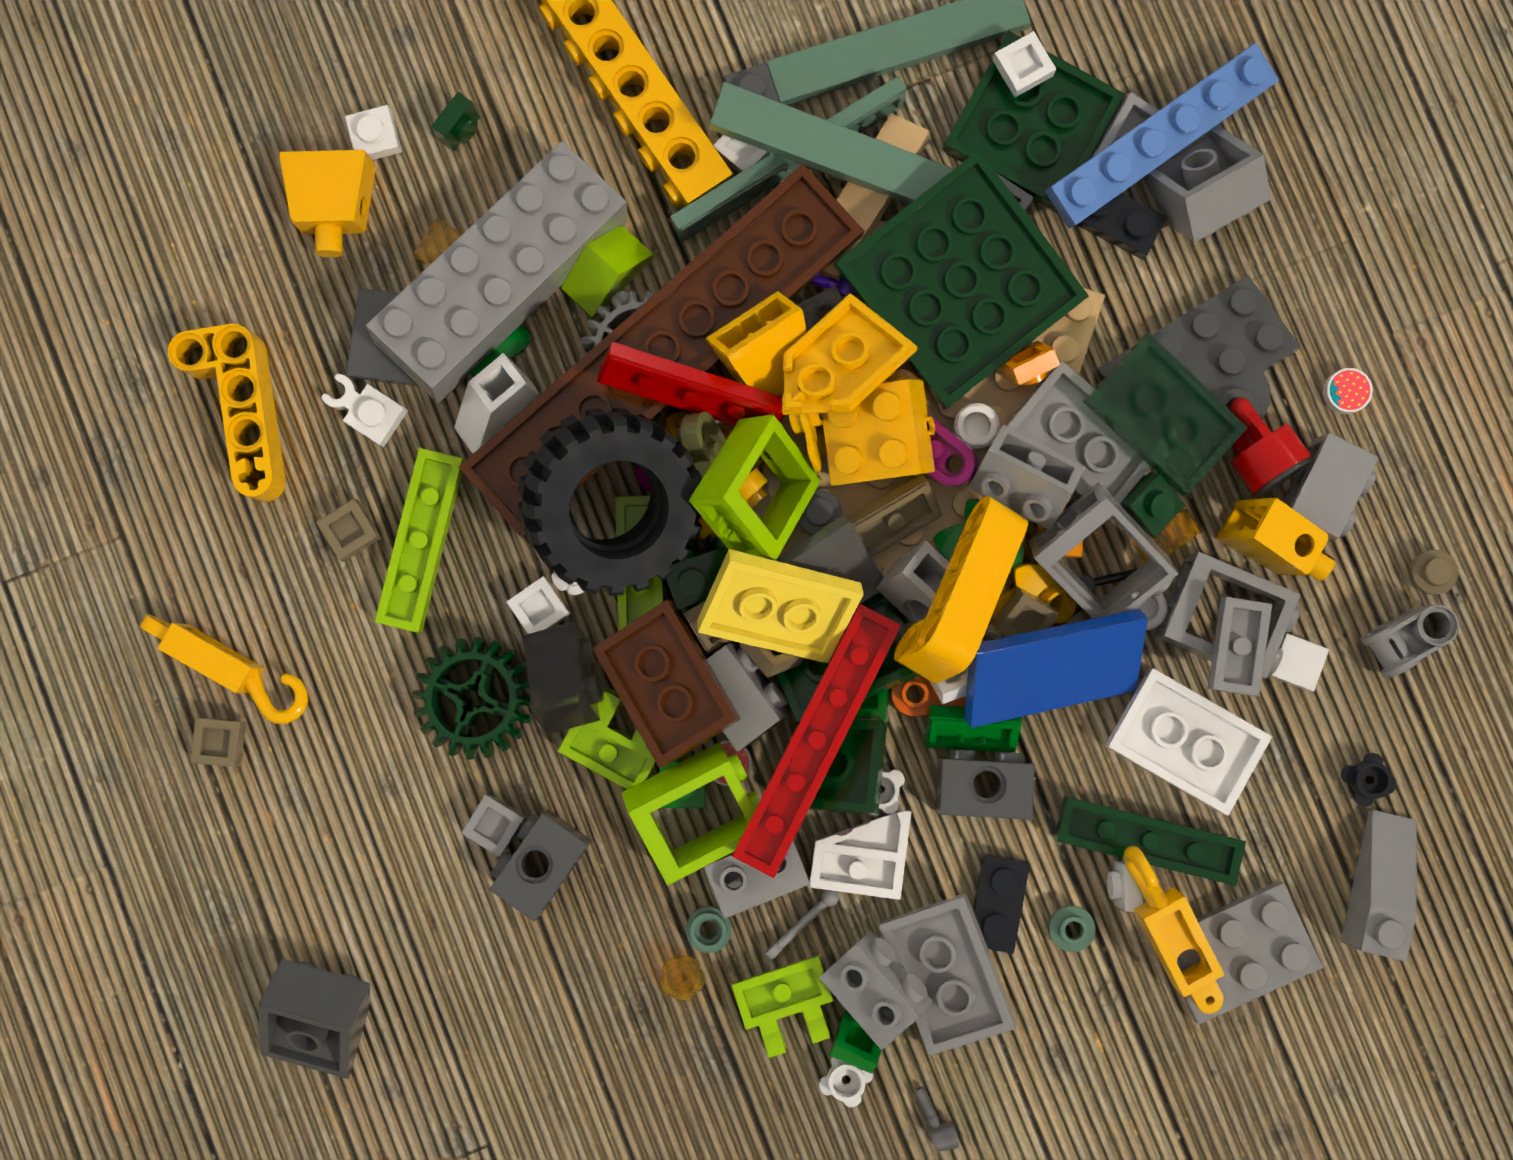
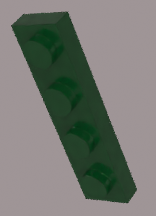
[1054,796,1246,886]

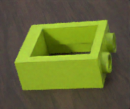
[689,414,822,561]
[621,742,760,886]

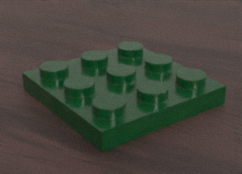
[943,30,1125,213]

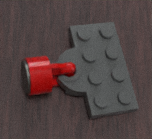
[1096,275,1312,496]

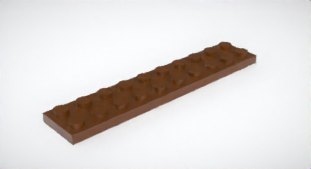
[459,164,864,537]

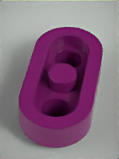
[927,414,979,487]

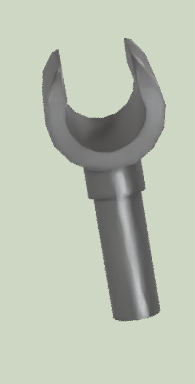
[913,1087,959,1151]

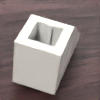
[454,353,540,453]

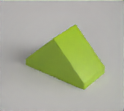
[561,225,654,320]

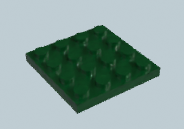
[833,150,1089,409]

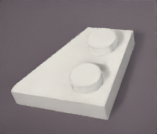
[809,809,912,900]

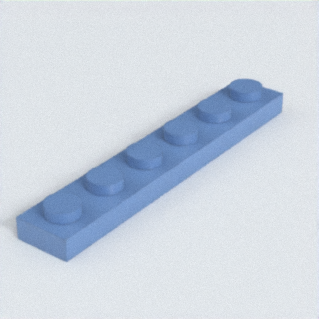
[1045,43,1279,229]

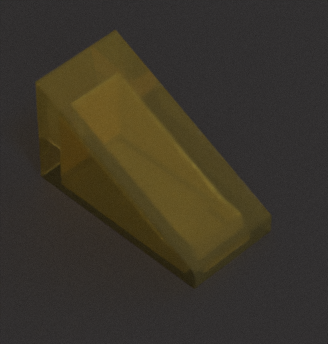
[1132,508,1202,563]

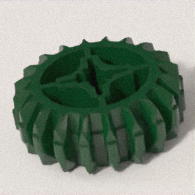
[412,637,537,760]

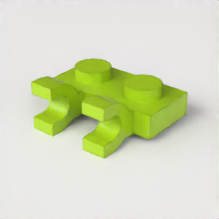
[557,688,656,790]
[732,955,833,1058]

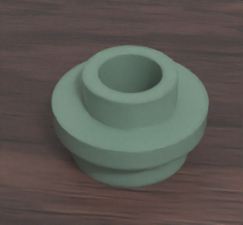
[1049,905,1095,952]
[686,906,732,953]

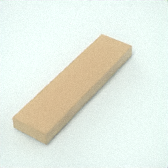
[820,113,931,281]

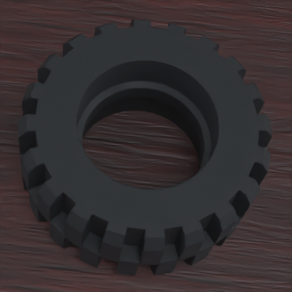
[517,408,702,596]

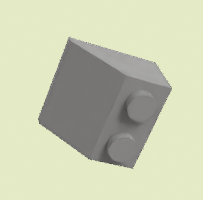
[1142,125,1271,243]

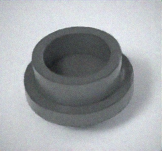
[798,490,842,535]

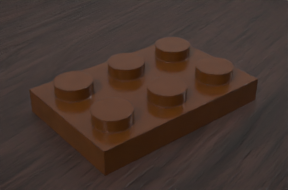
[592,600,741,768]

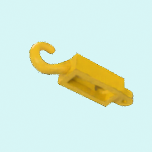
[140,614,308,724]
[1123,846,1225,1014]

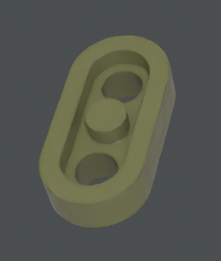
[677,411,727,478]

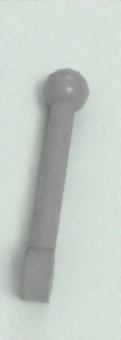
[764,890,839,961]

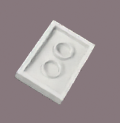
[1105,668,1272,816]

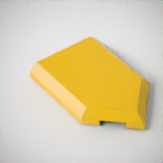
[782,293,918,415]

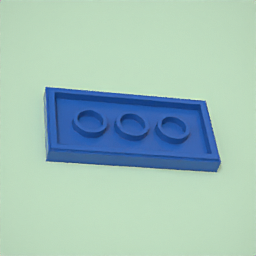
[964,609,1148,728]

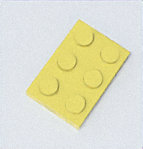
[697,549,864,664]

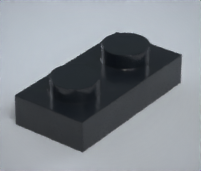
[1076,193,1167,260]
[973,853,1030,954]

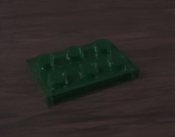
[1083,333,1248,496]

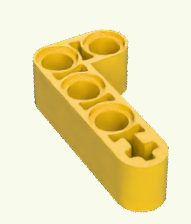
[168,324,286,502]
[894,495,1028,684]

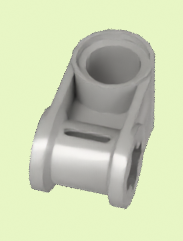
[1360,605,1459,679]

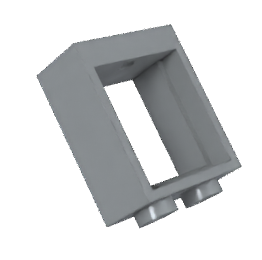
[1028,482,1178,619]
[1153,551,1301,679]

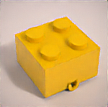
[821,379,935,486]

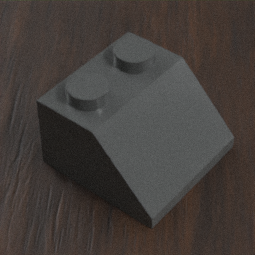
[258,959,370,1079]

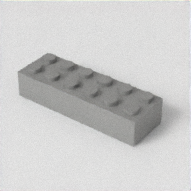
[365,141,627,404]

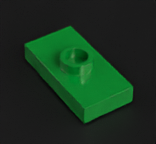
[925,705,1022,752]

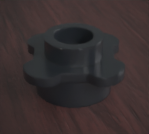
[1341,753,1396,807]

